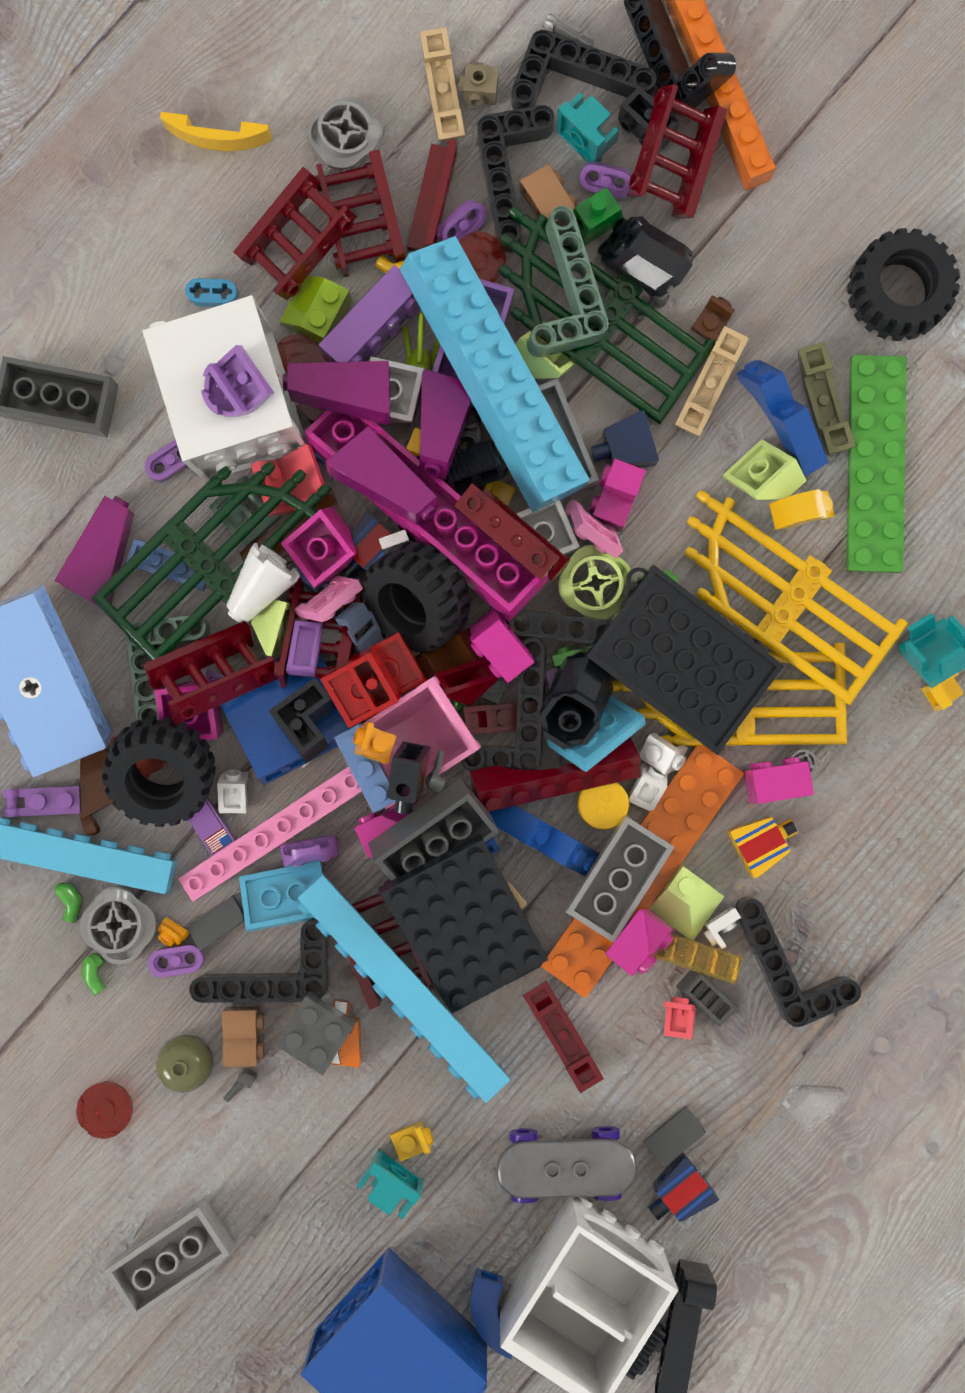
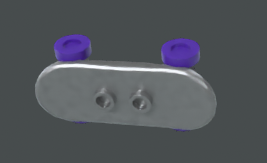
[496,1126,637,1203]

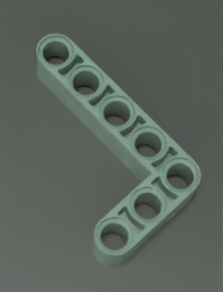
[527,206,608,357]
[126,615,211,723]

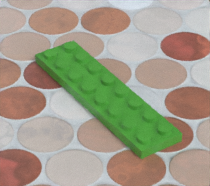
[846,355,907,573]

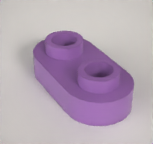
[580,161,632,198]
[437,200,486,245]
[145,439,188,482]
[148,944,205,978]

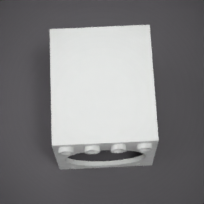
[142,295,307,482]
[500,1197,678,1393]

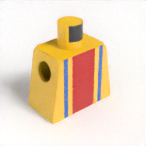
[726,816,798,879]

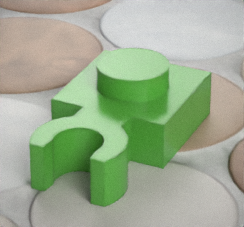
[551,645,592,668]

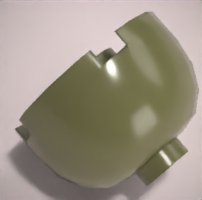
[156,1035,214,1093]

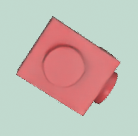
[664,997,696,1039]

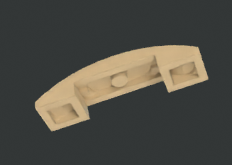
[420,27,465,141]
[675,326,749,437]

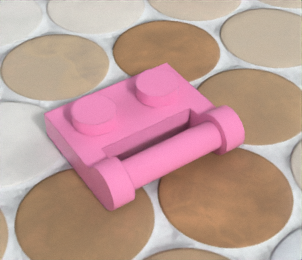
[565,500,623,558]
[295,576,363,622]

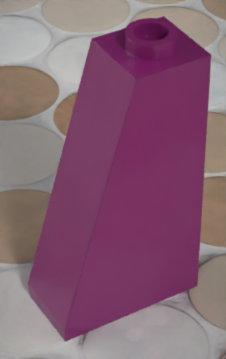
[282,361,391,425]
[419,369,473,479]
[325,427,438,525]
[54,495,134,606]

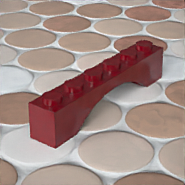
[470,737,640,812]

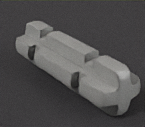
[544,13,593,46]

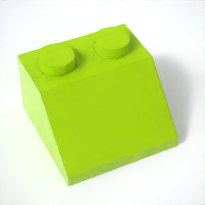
[279,275,352,343]

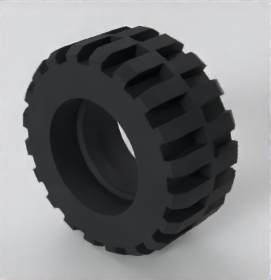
[847,228,960,341]
[362,542,471,652]
[102,717,216,827]

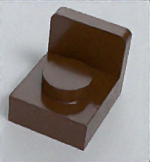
[691,295,735,342]

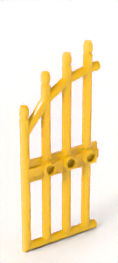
[684,490,908,705]
[612,643,847,746]

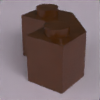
[416,628,485,680]

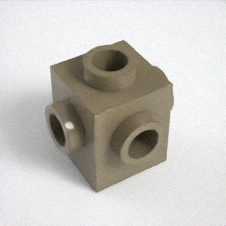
[459,62,499,106]

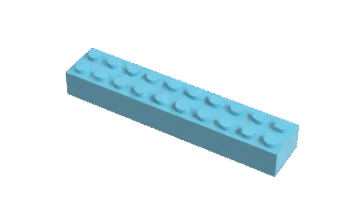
[400,236,590,513]

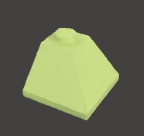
[515,321,576,379]
[722,439,807,500]
[251,600,291,659]
[649,865,724,941]

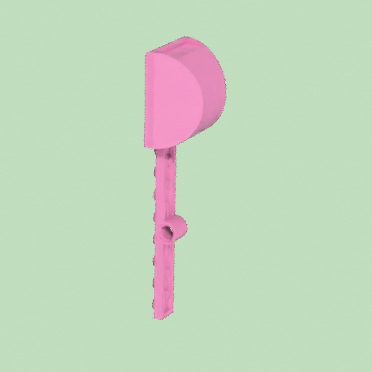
[178,676,481,902]

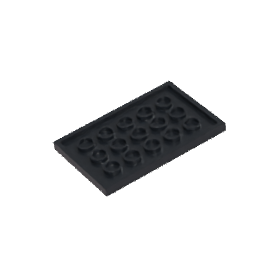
[585,565,784,755]
[378,834,548,1013]

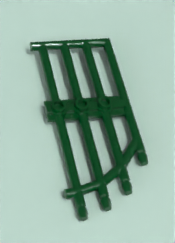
[497,206,715,425]
[91,461,332,660]

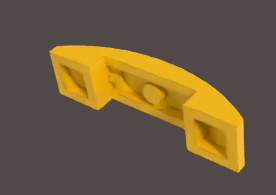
[160,112,272,151]

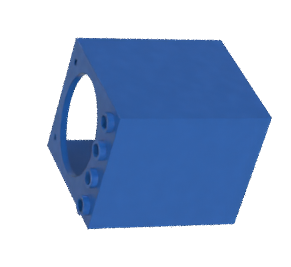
[300,1247,487,1393]

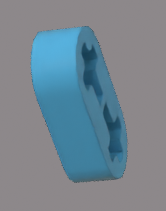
[185,278,239,307]

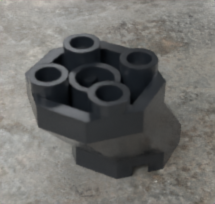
[598,216,693,297]
[540,652,613,749]

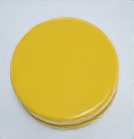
[577,783,629,830]

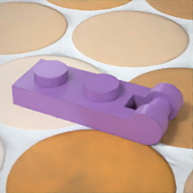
[3,786,80,817]

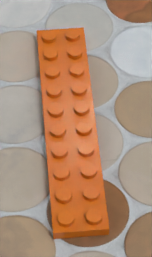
[541,746,744,999]

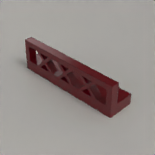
[407,139,458,252]

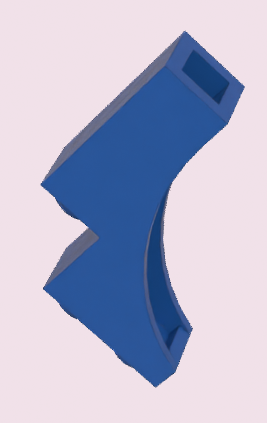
[736,360,829,476]
[489,806,600,876]

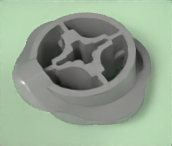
[307,97,382,169]
[80,887,156,964]

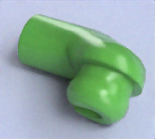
[81,953,106,996]

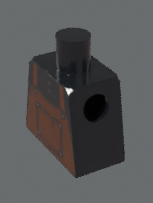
[388,741,431,814]

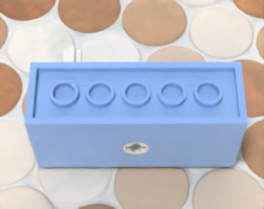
[0,585,113,777]

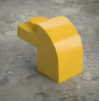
[769,489,835,530]

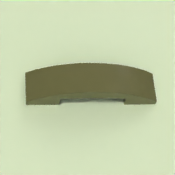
[797,341,856,455]

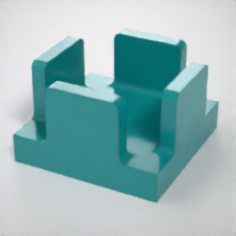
[556,93,620,163]
[898,613,965,689]
[356,1148,424,1219]

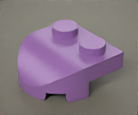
[201,345,274,417]
[279,834,340,867]

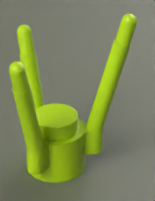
[403,312,440,371]

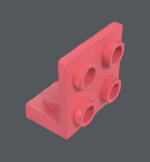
[251,444,325,517]

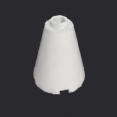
[226,543,300,623]

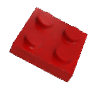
[320,631,427,728]

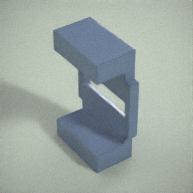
[335,602,383,654]

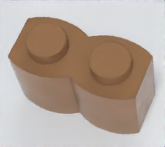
[222,1007,265,1067]

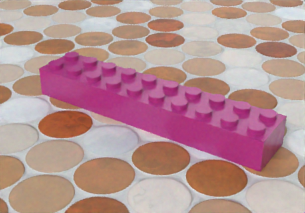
[304,410,548,622]

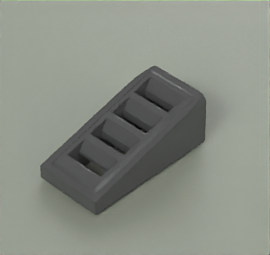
[676,967,738,1027]

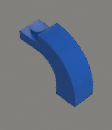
[471,1268,512,1359]

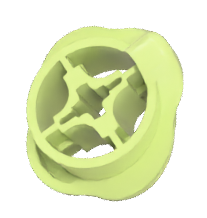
[558,545,633,619]

